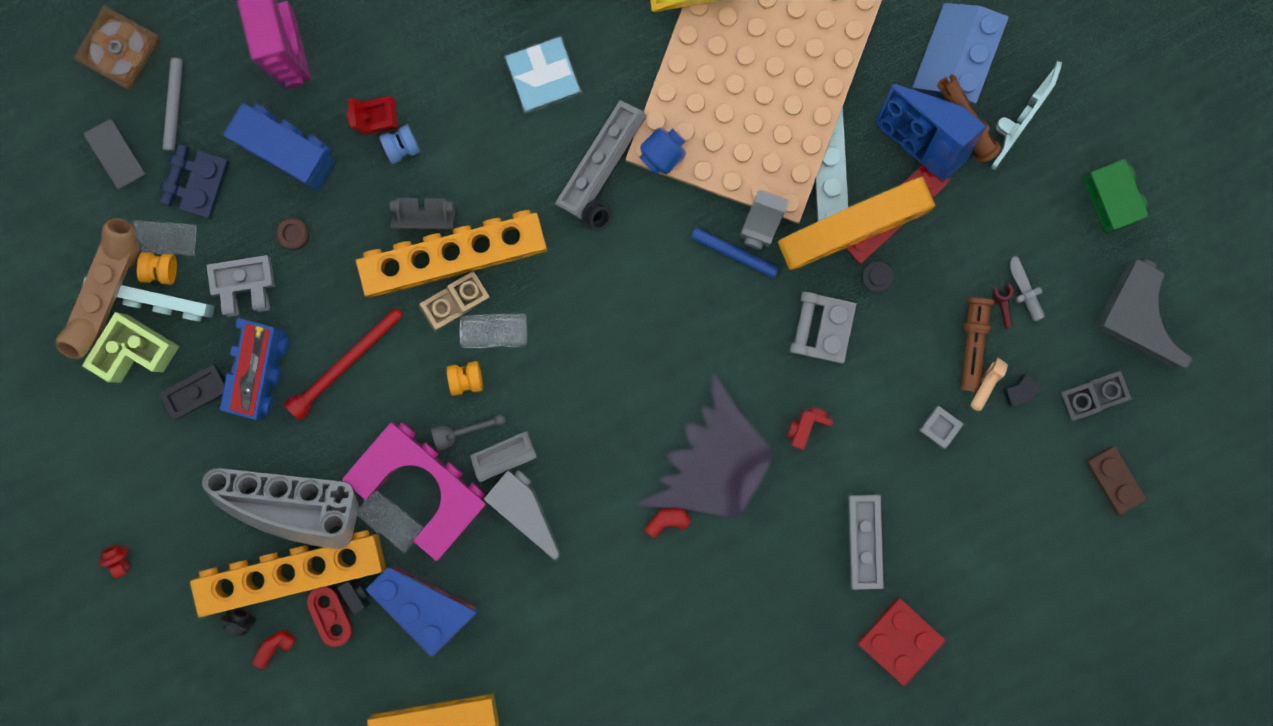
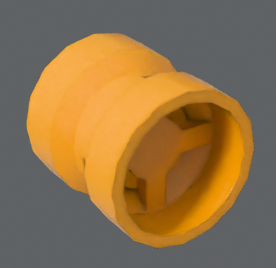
[137,252,177,285]
[447,361,483,396]

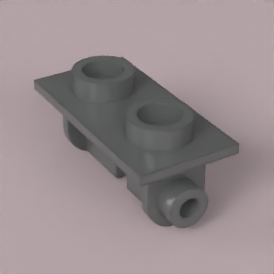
[390,197,456,230]

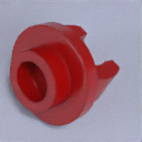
[98,544,130,579]

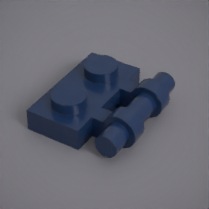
[159,144,230,219]

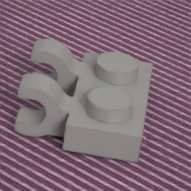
[206,255,275,317]

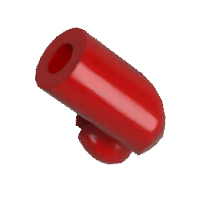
[252,630,296,669]

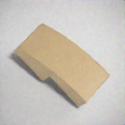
[419,271,489,332]

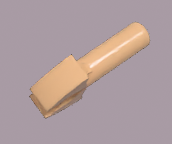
[971,357,1008,411]

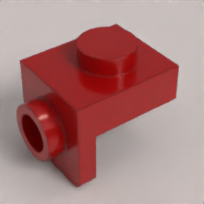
[346,96,398,136]
[787,407,834,450]

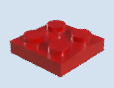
[856,597,946,686]

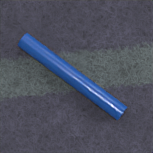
[691,227,779,278]

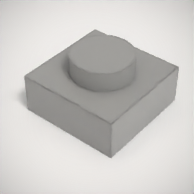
[918,406,964,449]

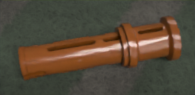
[937,75,1001,163]
[960,297,995,392]

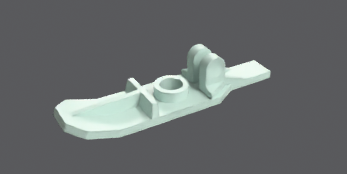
[991,61,1062,170]

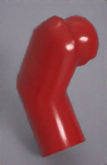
[644,508,691,539]

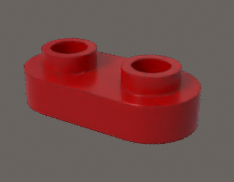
[307,586,353,647]

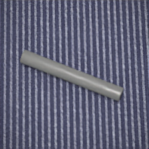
[162,58,183,152]

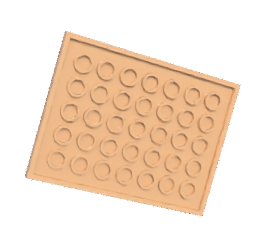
[625,0,882,224]

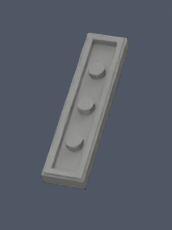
[555,100,647,219]

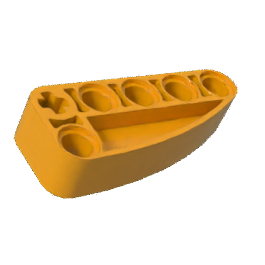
[778,177,936,271]

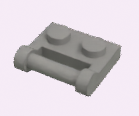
[789,292,857,364]

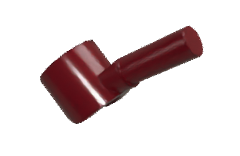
[992,283,1013,328]

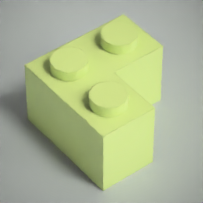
[82,312,180,383]

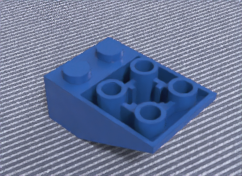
[875,84,986,182]

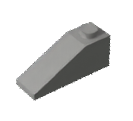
[484,470,560,560]

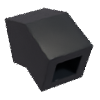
[1002,374,1042,407]

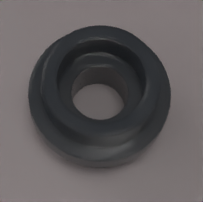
[581,200,611,230]

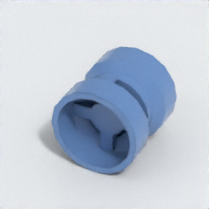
[379,124,421,165]

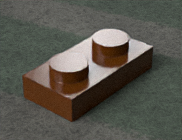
[1085,446,1147,515]

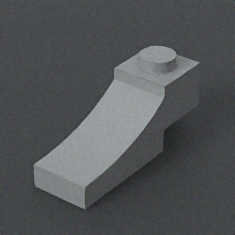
[739,190,789,250]

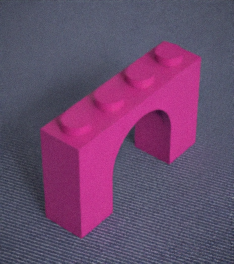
[237,0,311,89]
[342,422,488,561]

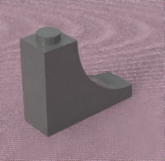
[1095,258,1192,370]

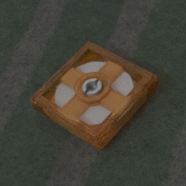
[73,6,160,90]

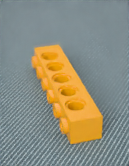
[356,210,548,298]
[190,530,387,618]

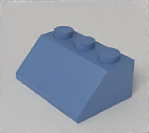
[911,3,1009,107]

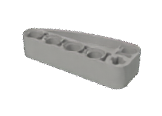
[202,468,359,549]

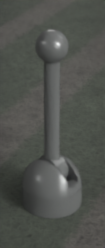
[431,414,506,452]

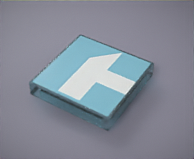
[504,35,582,115]

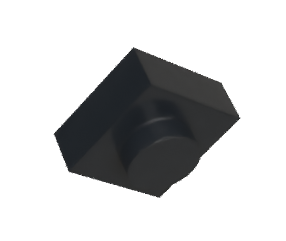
[338,579,370,614]

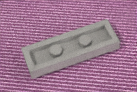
[848,494,883,590]

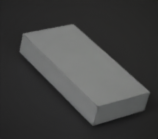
[470,431,537,482]

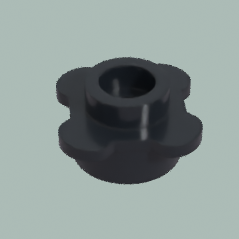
[220,608,256,636]

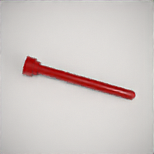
[283,308,403,421]

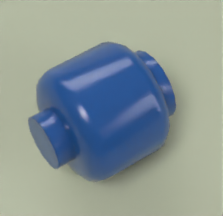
[640,127,686,174]

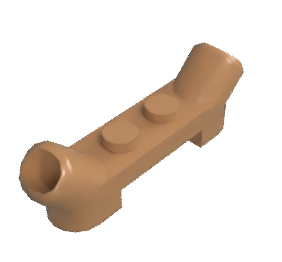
[55,218,140,359]

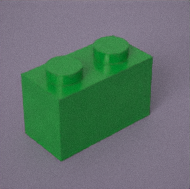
[1082,159,1149,233]

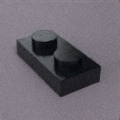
[158,364,225,421]

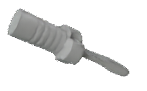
[1010,256,1045,321]

